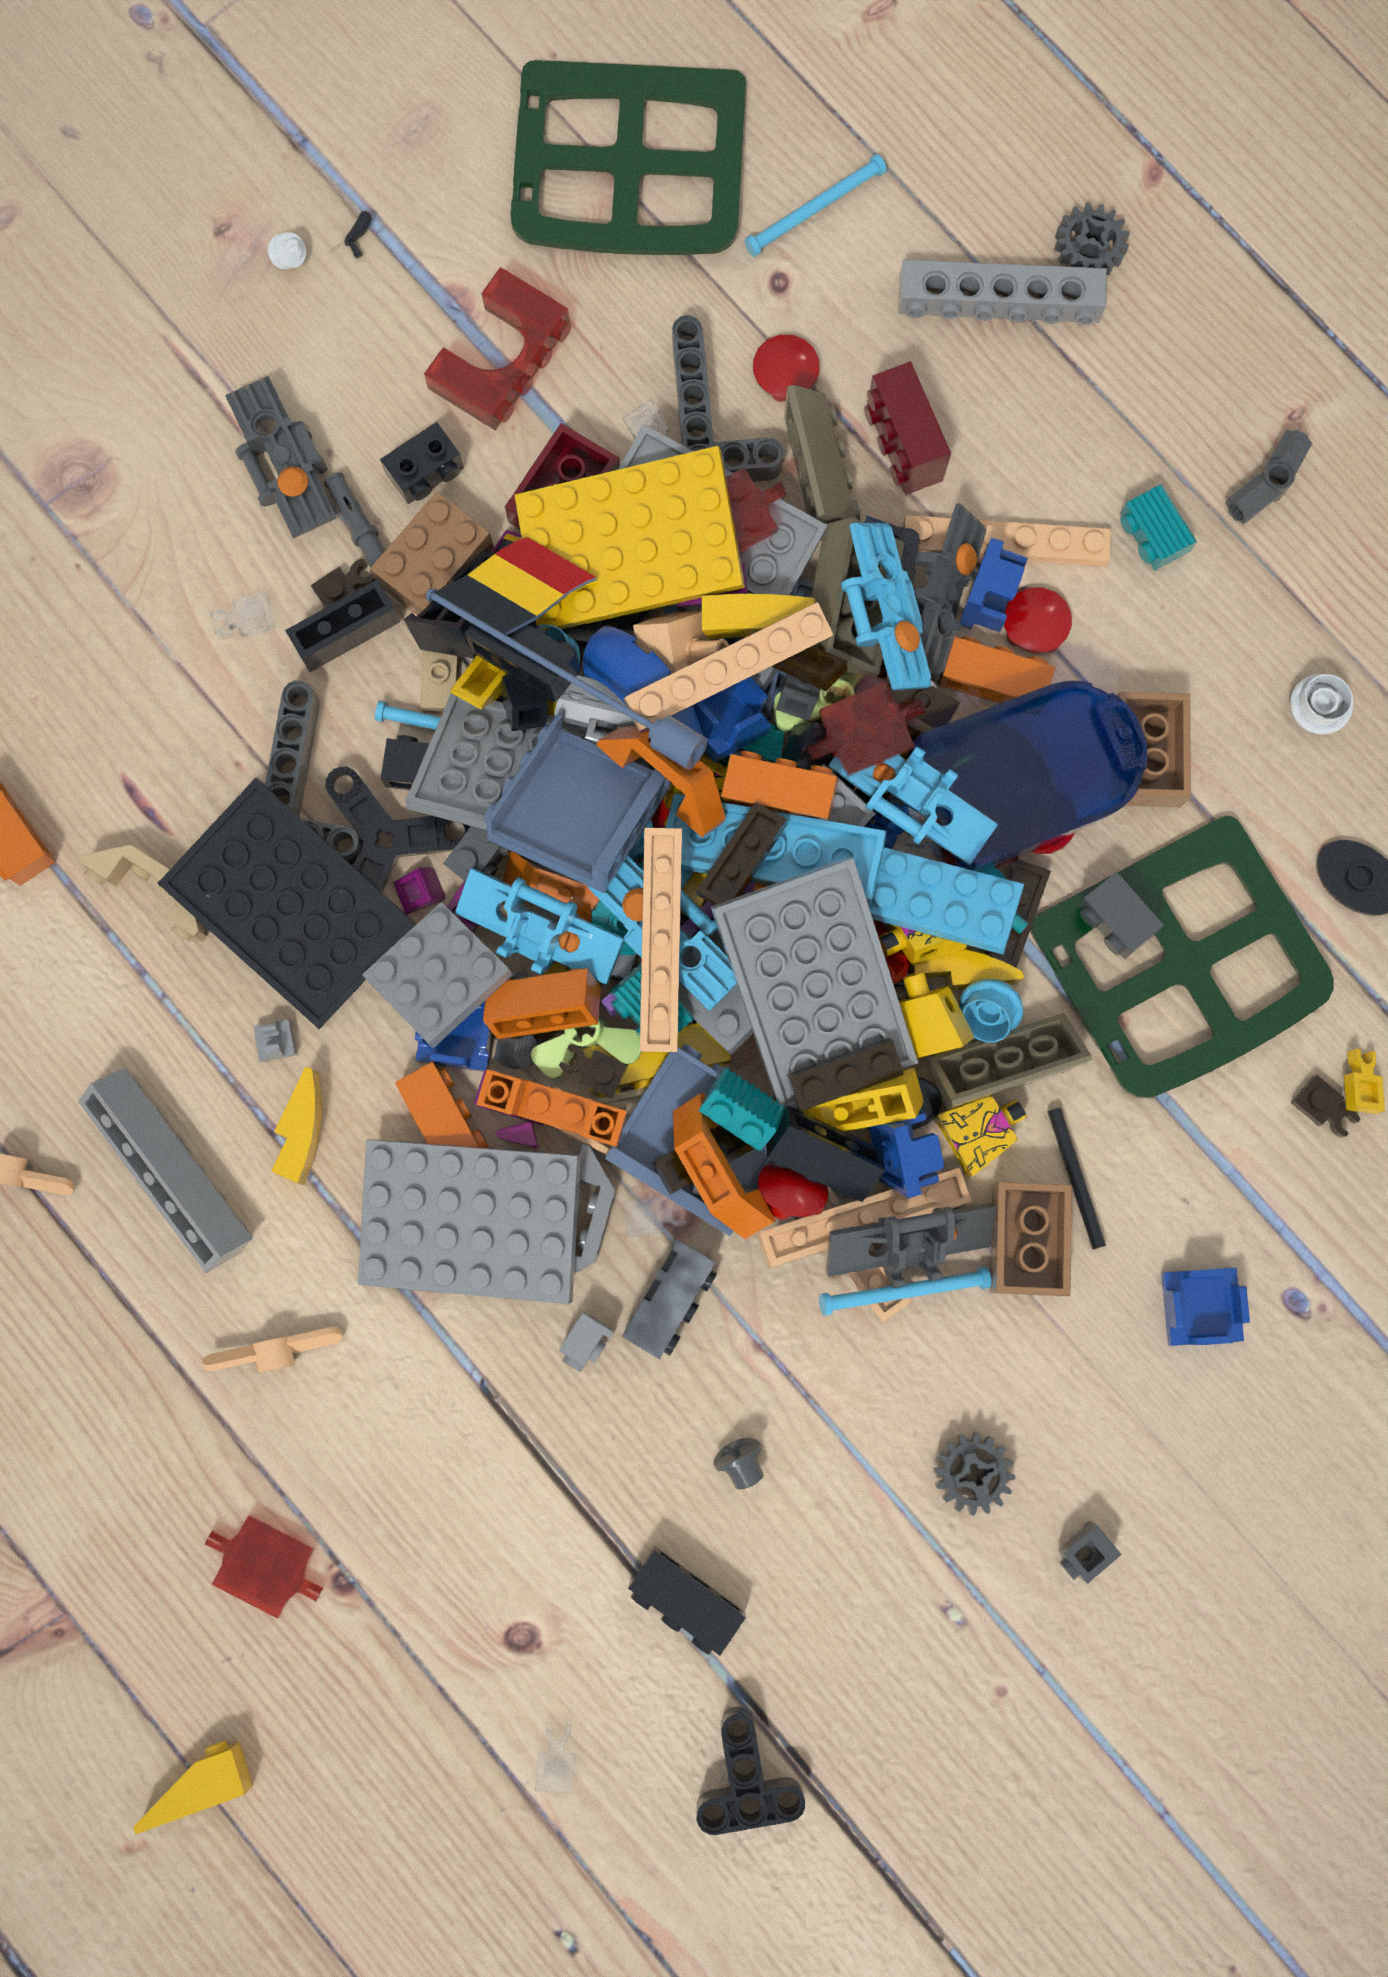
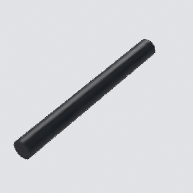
[1047,1107,1106,1250]

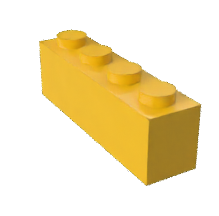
[582,1023,731,1098]

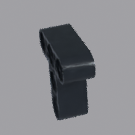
[696,1707,805,1835]

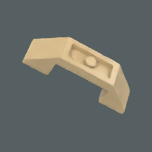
[77,845,207,942]

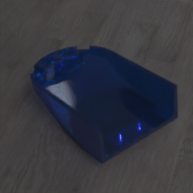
[907,681,1148,872]

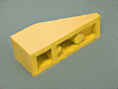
[804,1068,924,1131]
[133,1740,253,1835]

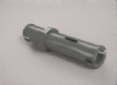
[324,472,385,568]

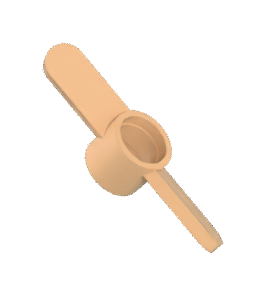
[0,1153,75,1195]
[202,1327,342,1373]

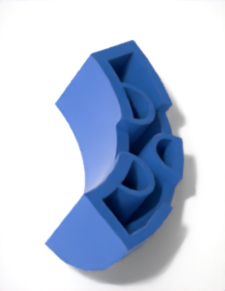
[583,626,703,735]

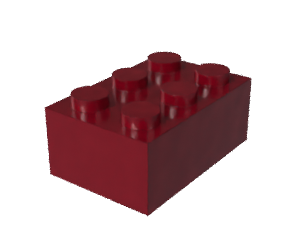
[864,361,951,495]
[505,423,620,529]

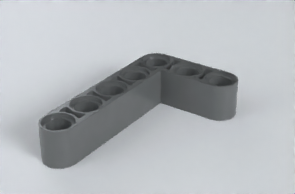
[672,315,784,482]
[265,680,363,864]

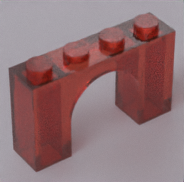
[424,267,571,431]

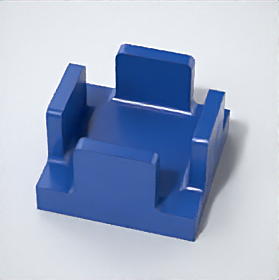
[959,538,1028,632]
[692,677,771,763]
[415,1001,494,1072]
[868,1109,944,1199]
[1161,1268,1250,1346]

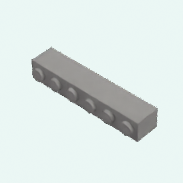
[78,1068,253,1273]

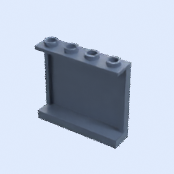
[484,714,671,893]
[604,1044,772,1236]

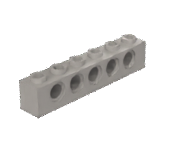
[898,260,1107,325]

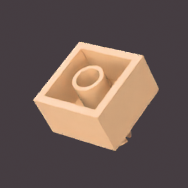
[633,610,729,675]

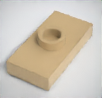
[421,650,458,712]

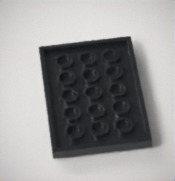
[157,778,417,1030]

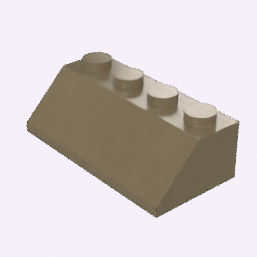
[784,385,860,541]
[811,517,905,676]
[928,1013,1092,1111]

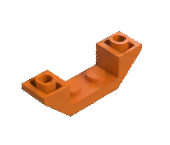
[596,726,726,838]
[503,851,599,923]
[476,1069,628,1147]
[673,1092,776,1239]

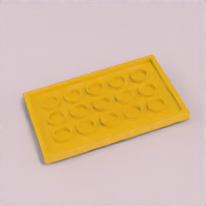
[515,446,745,630]

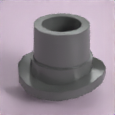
[713,1438,764,1490]

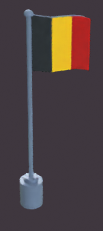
[426,537,708,770]

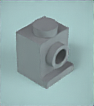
[559,1312,615,1372]

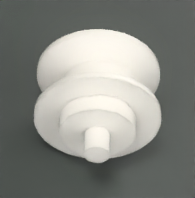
[268,232,306,270]

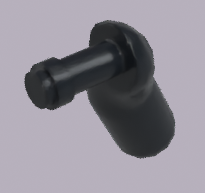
[344,211,372,259]

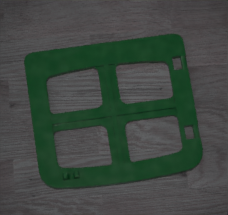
[510,60,746,255]
[1030,816,1334,1099]

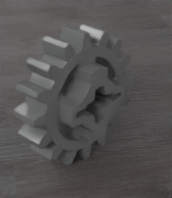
[1054,203,1130,275]
[933,1432,1015,1516]

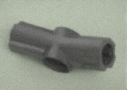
[1225,430,1312,524]

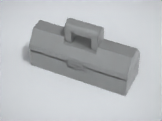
[554,675,636,745]

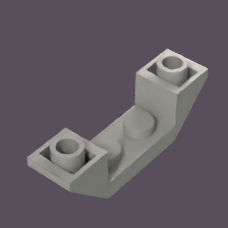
[573,1143,616,1275]

